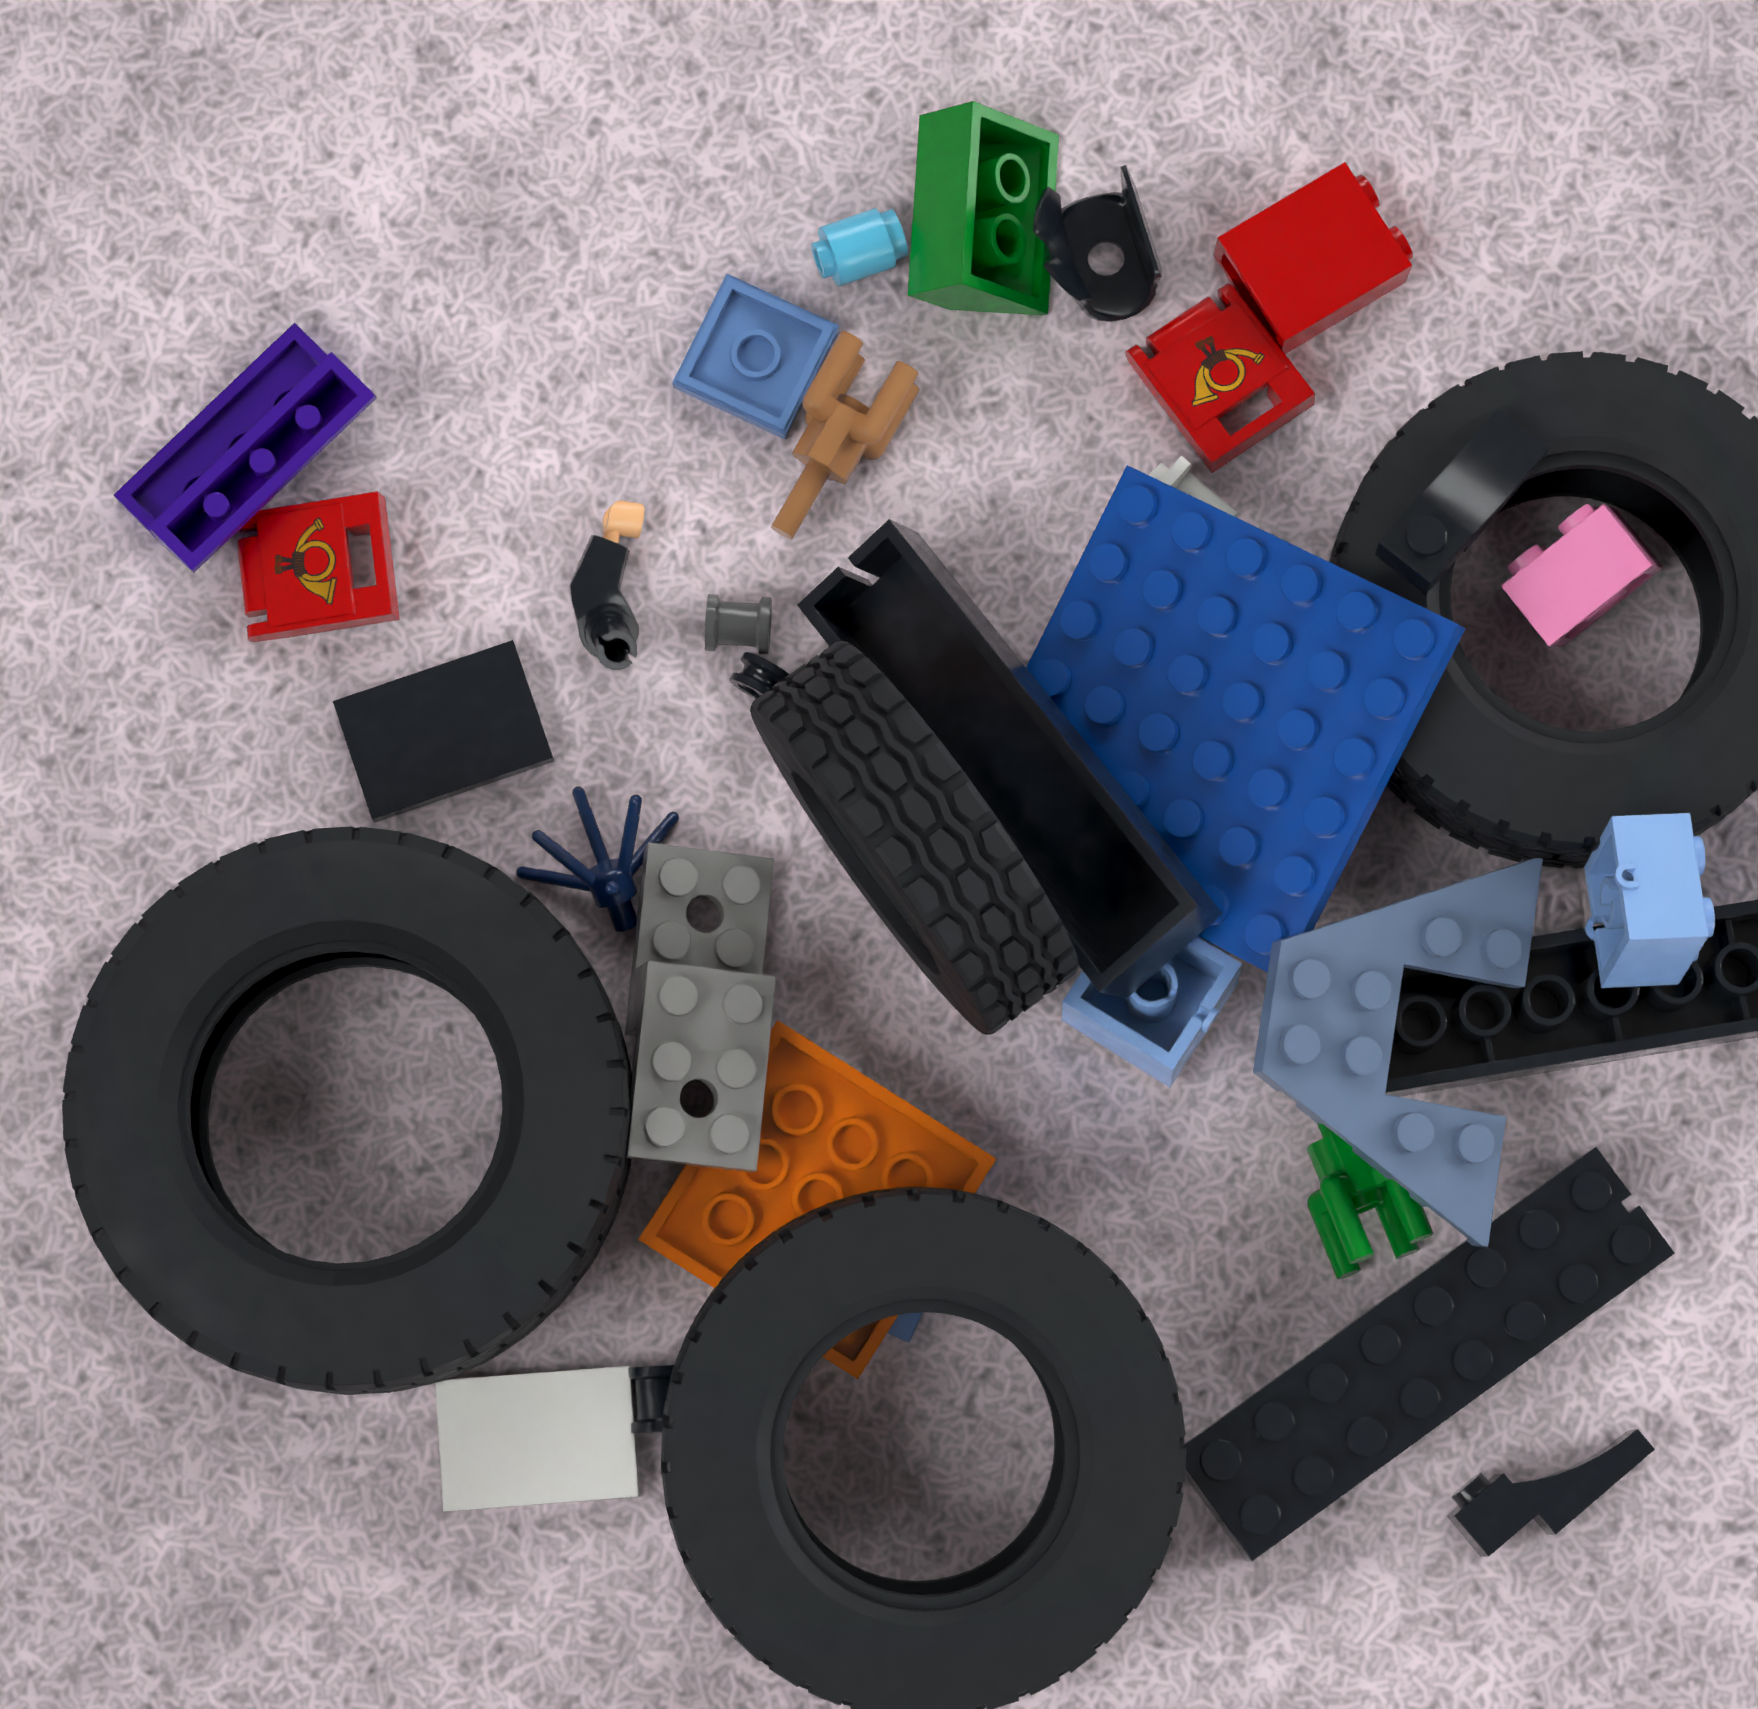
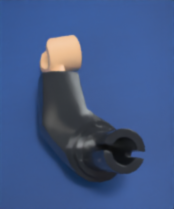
[569,500,644,670]

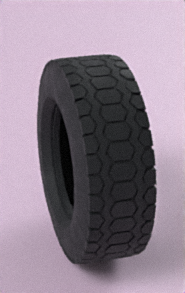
[62,826,632,1395]

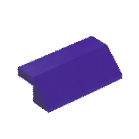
[114,322,377,573]

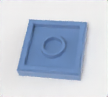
[672,274,840,440]

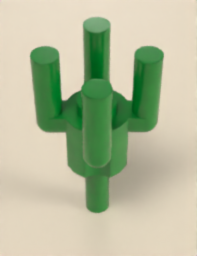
[1307,1124,1434,1280]

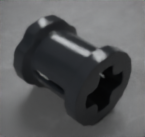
[628,1365,674,1433]

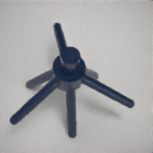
[516,786,679,932]

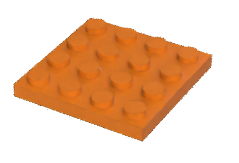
[638,1020,997,1379]

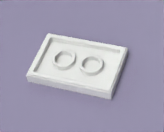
[435,1366,640,1512]

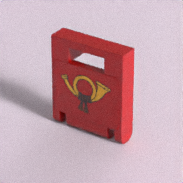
[1125,283,1315,473]
[237,491,400,642]

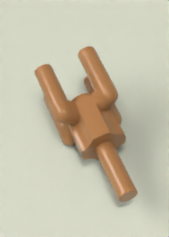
[771,331,920,540]

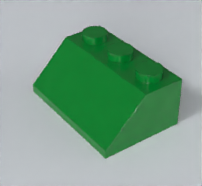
[908,101,1059,316]

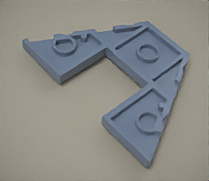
[1253,858,1543,1247]

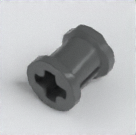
[705,594,772,654]

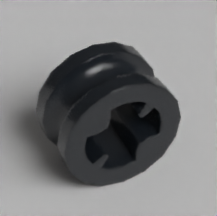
[729,652,789,699]

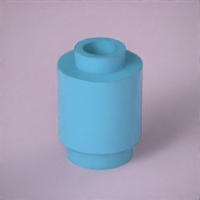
[811,208,908,287]

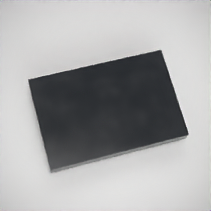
[333,640,555,823]

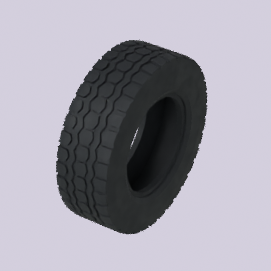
[1329,351,1758,869]
[661,1187,1186,1709]

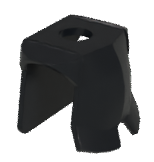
[1033,165,1162,322]

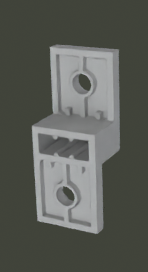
[625,842,776,1173]

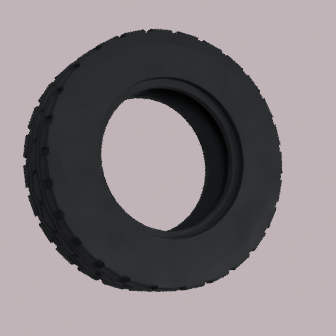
[750,641,1079,1035]

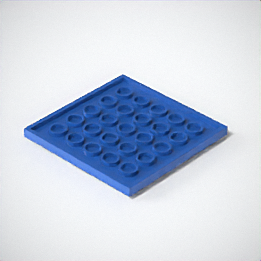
[1026,465,1465,973]

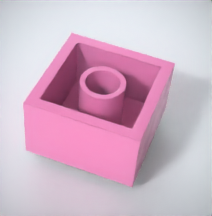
[1501,503,1664,647]

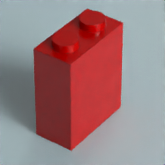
[1213,162,1413,354]

